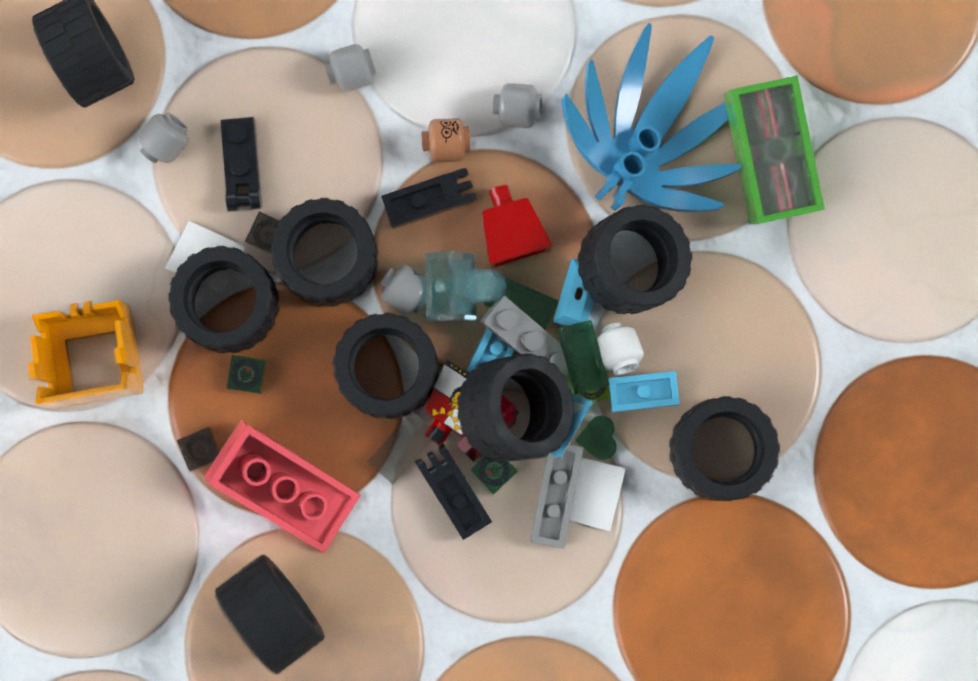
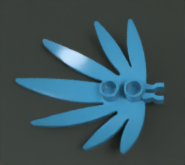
[561,23,743,213]

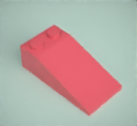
[204,419,361,553]

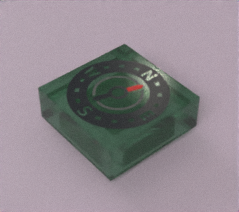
[226,355,267,394]
[470,457,518,495]

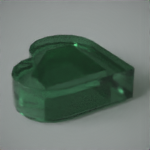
[575,415,617,460]

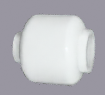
[595,323,644,376]

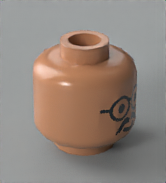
[422,118,470,163]

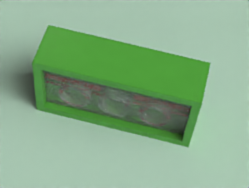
[723,75,825,225]

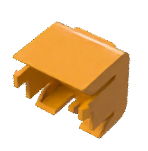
[27,300,143,409]

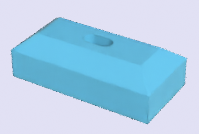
[553,258,594,333]

